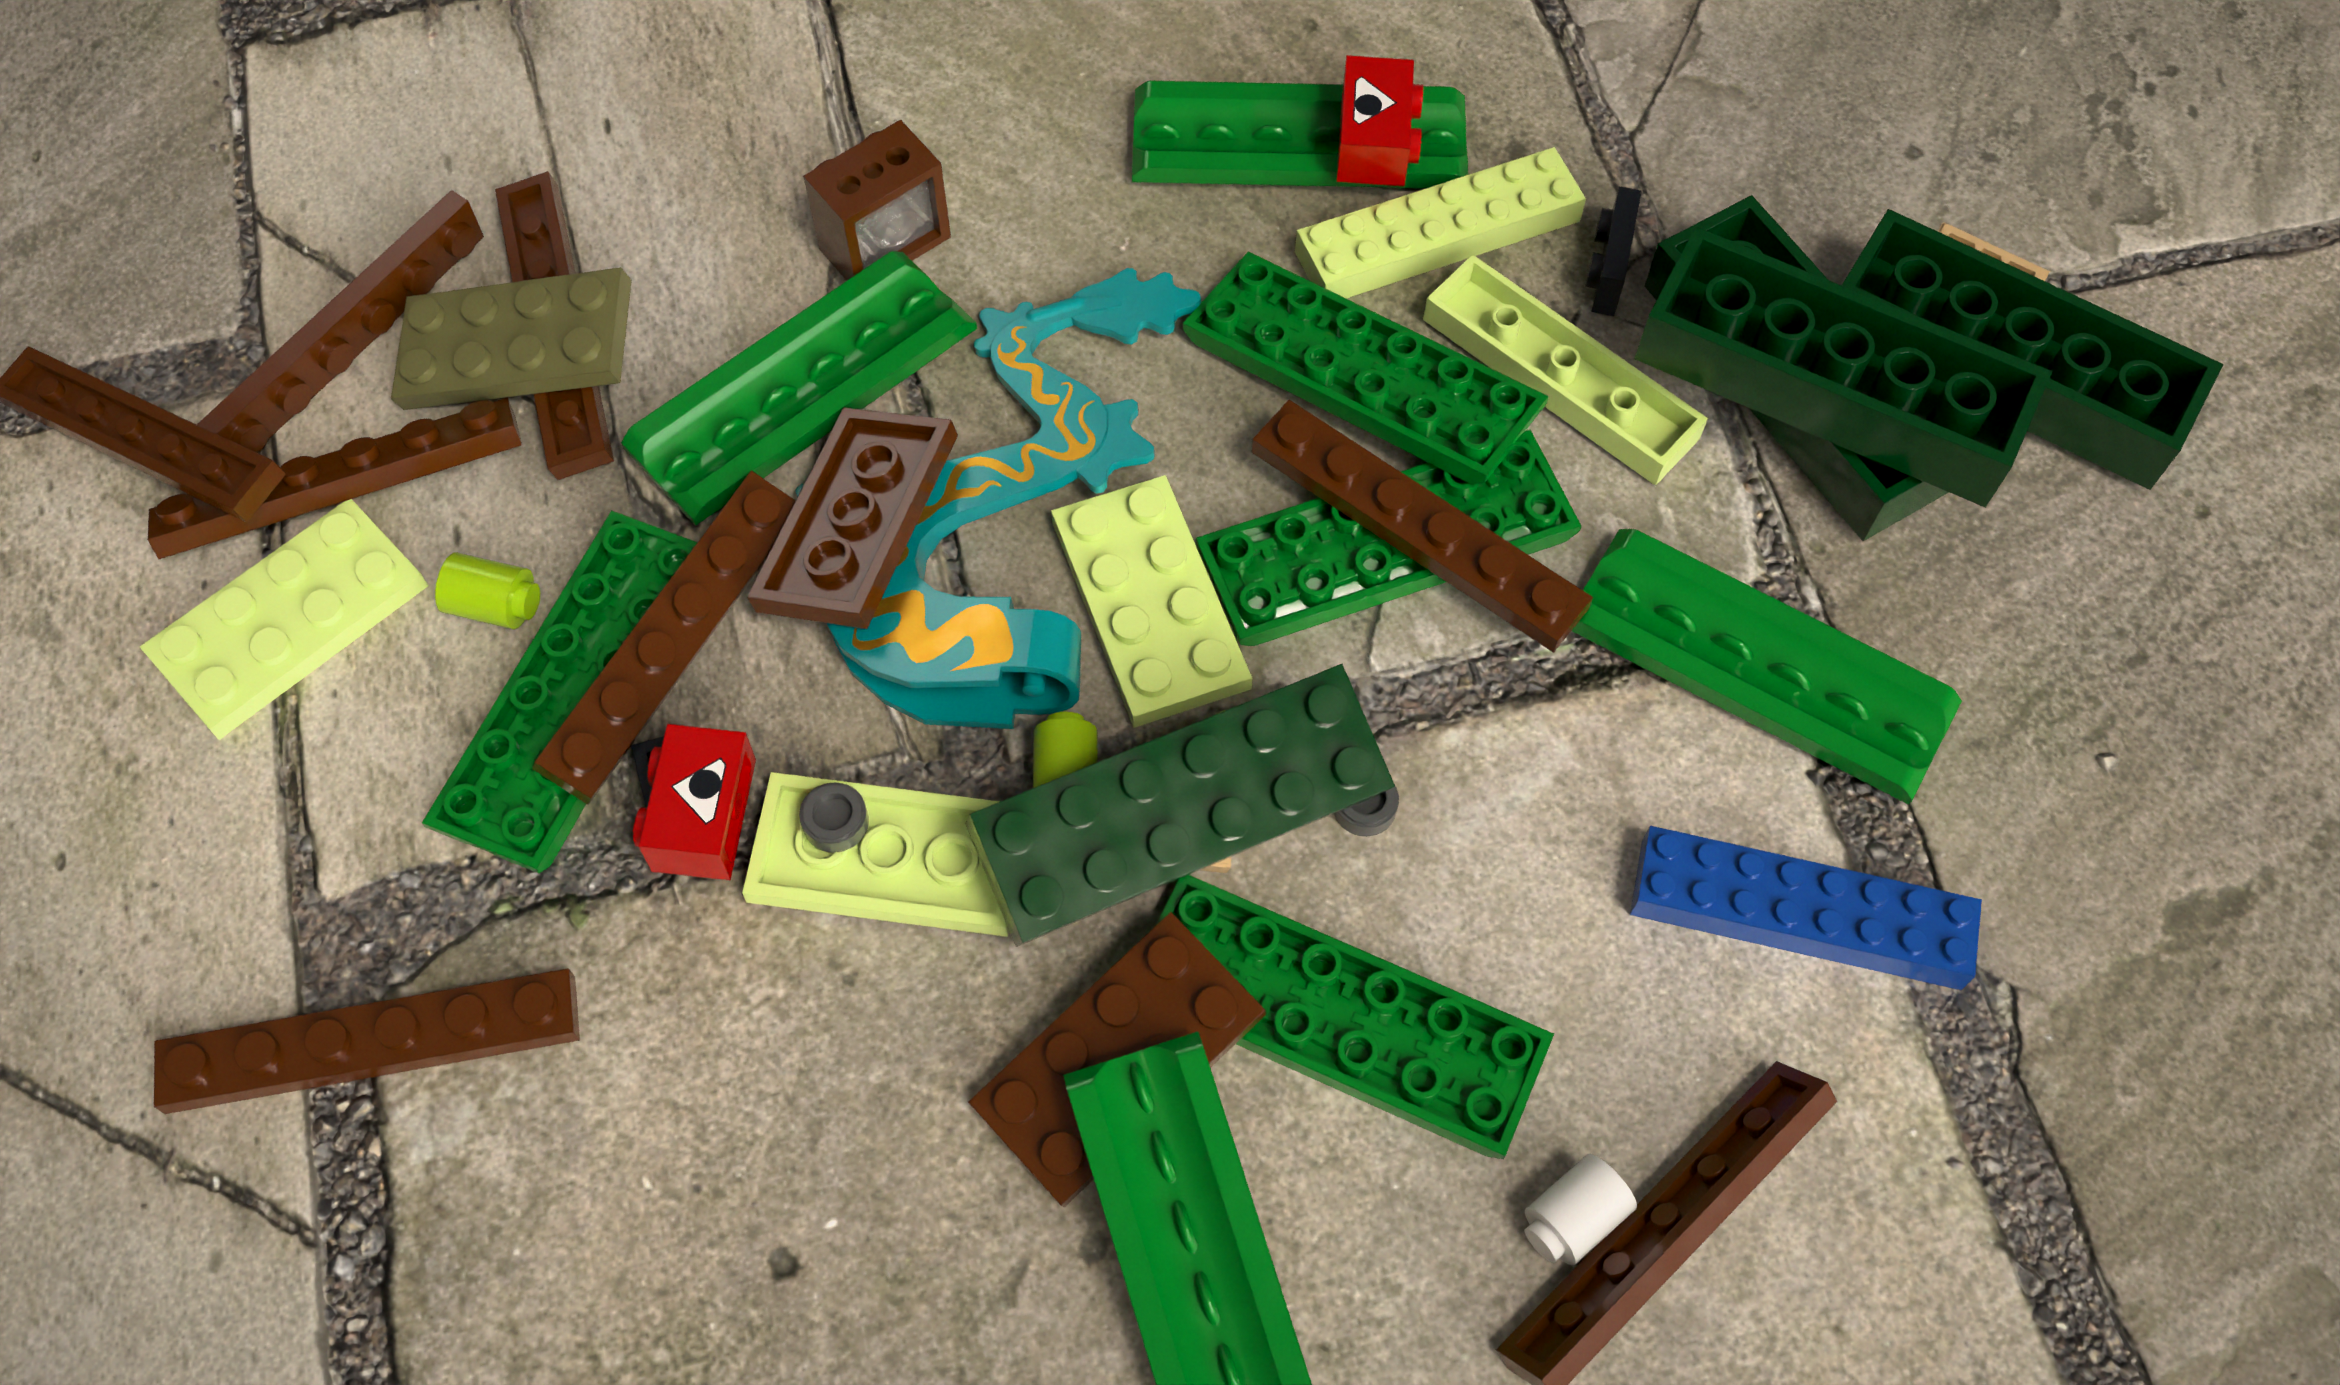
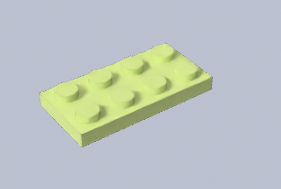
[1051,475,1252,728]
[140,499,428,740]
[742,772,1009,937]

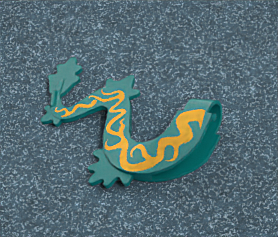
[795,268,1202,729]

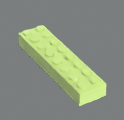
[1295,147,1586,299]
[1423,254,1708,486]

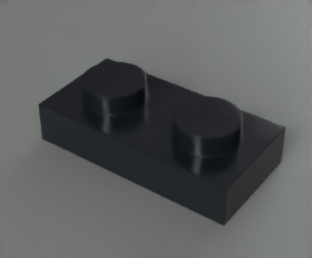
[1585,186,1642,316]

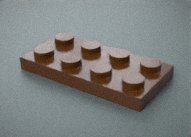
[747,407,958,629]
[968,912,1266,1208]

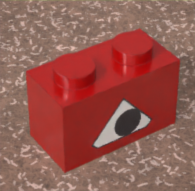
[1336,55,1424,186]
[633,724,756,881]

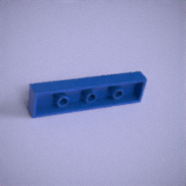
[1630,826,1982,990]

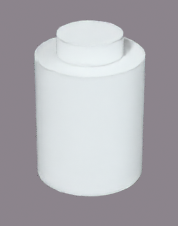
[1524,1154,1637,1265]

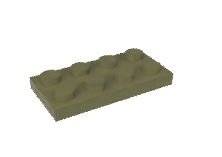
[391,267,632,410]

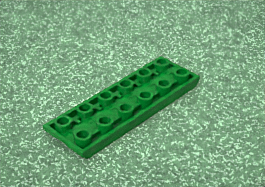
[1132,81,1468,188]
[621,251,977,526]
[1183,251,1548,484]
[1195,429,1582,646]
[422,510,698,874]
[1572,529,1962,805]
[1156,875,1554,1159]
[1063,1031,1312,1385]

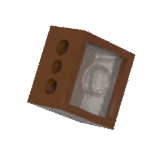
[803,119,951,281]

